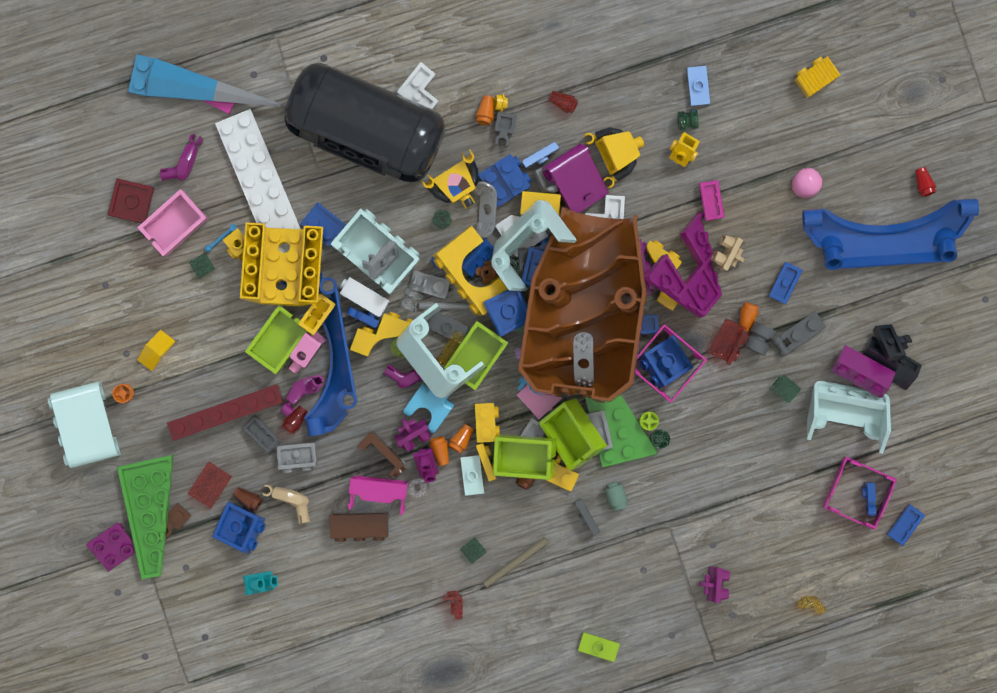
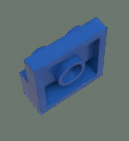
[478,154,532,207]
[639,335,694,389]
[212,502,266,554]

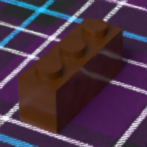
[330,513,389,542]

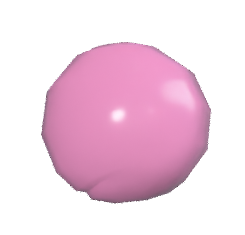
[792,168,822,199]

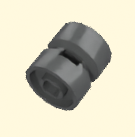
[743,321,777,356]

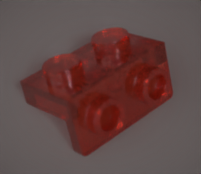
[709,318,749,365]

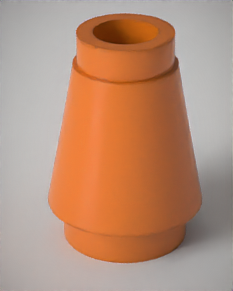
[475,95,494,125]
[738,302,759,332]
[448,424,474,454]
[429,436,449,466]

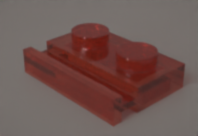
[188,461,233,509]

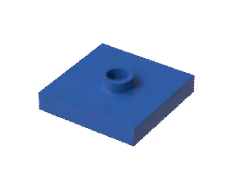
[482,289,528,337]

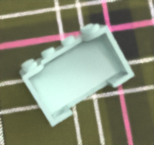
[48,381,121,468]

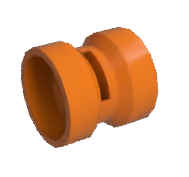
[112,384,134,403]

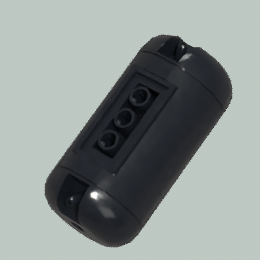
[284,63,445,183]

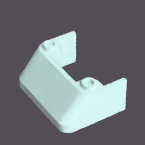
[492,200,577,291]
[397,303,486,398]
[807,381,891,454]

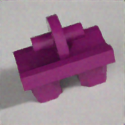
[394,418,431,452]
[413,448,439,483]
[699,566,730,603]

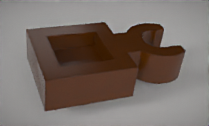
[166,503,192,538]

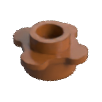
[475,261,498,284]

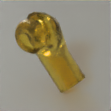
[798,596,827,615]

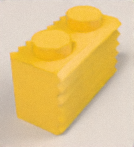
[794,56,841,98]

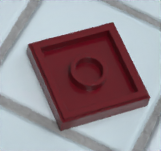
[108,178,155,224]

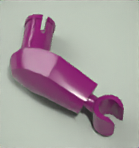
[160,134,203,181]
[383,358,441,389]
[281,375,324,416]

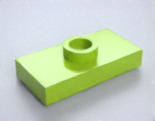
[578,632,620,662]

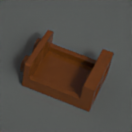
[357,431,405,478]

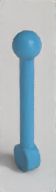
[204,224,237,252]

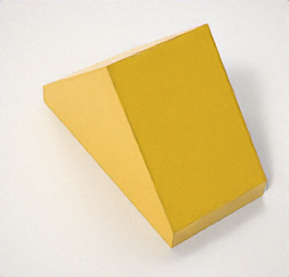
[298,293,336,336]
[137,330,176,372]

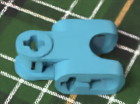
[403,383,454,434]

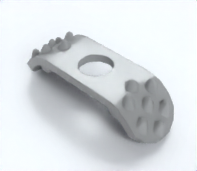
[475,181,497,238]
[573,332,594,387]

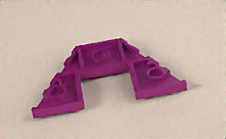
[643,212,722,318]

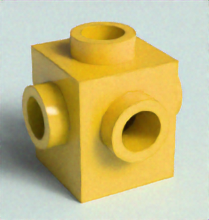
[669,132,700,167]
[223,228,245,261]

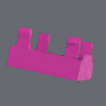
[635,324,707,403]
[822,456,897,530]
[348,475,409,515]

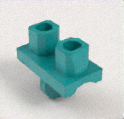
[243,571,278,595]

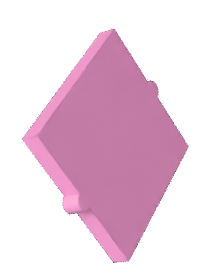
[517,384,562,419]

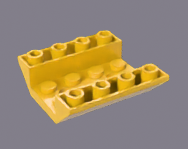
[240,222,323,306]

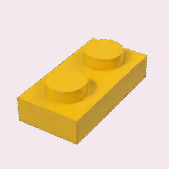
[476,442,496,482]

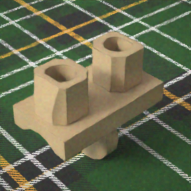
[711,235,745,271]

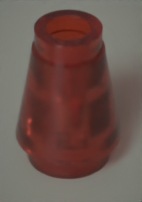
[548,91,578,114]
[281,405,308,435]

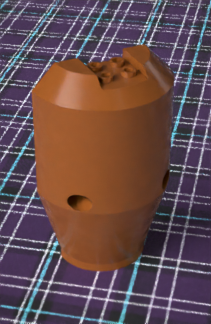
[518,207,647,403]

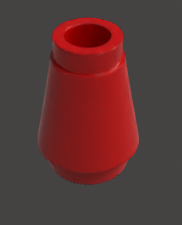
[915,167,937,197]

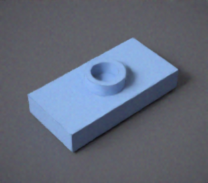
[687,66,710,106]
[522,142,559,169]

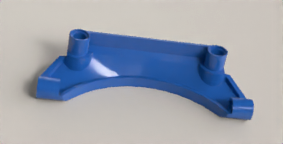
[802,199,979,270]
[281,272,358,437]

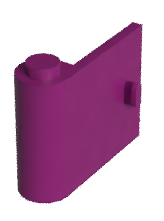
[542,143,609,213]

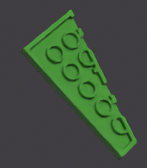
[585,395,658,467]
[117,454,174,580]

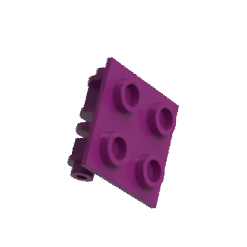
[86,522,136,572]

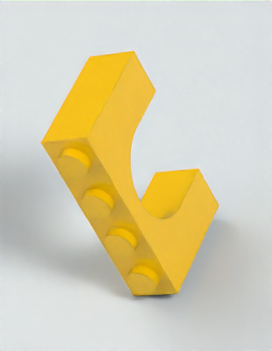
[432,226,508,316]

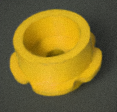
[494,94,508,112]

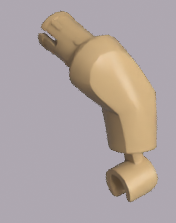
[262,484,310,524]

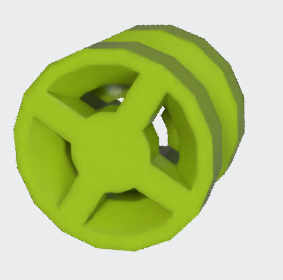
[639,411,659,431]

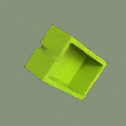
[245,305,307,374]
[444,321,508,390]
[539,398,607,471]
[493,434,557,480]

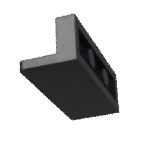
[862,336,922,390]

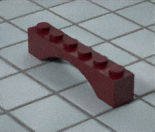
[167,384,284,441]

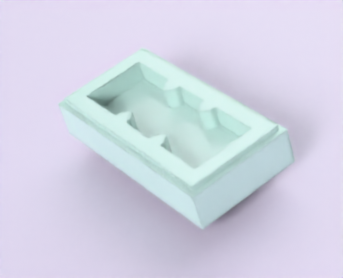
[460,455,484,496]

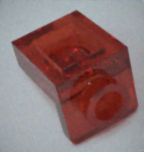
[443,591,463,619]

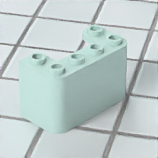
[331,209,420,295]

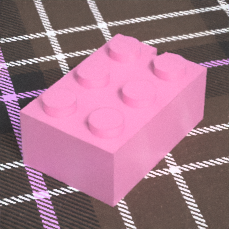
[137,189,209,257]

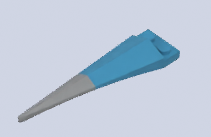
[128,54,282,107]

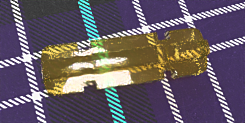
[437,331,464,365]

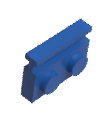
[300,202,346,247]

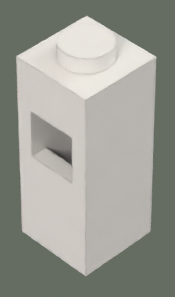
[339,277,390,317]

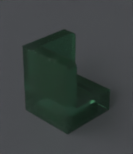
[769,374,801,403]

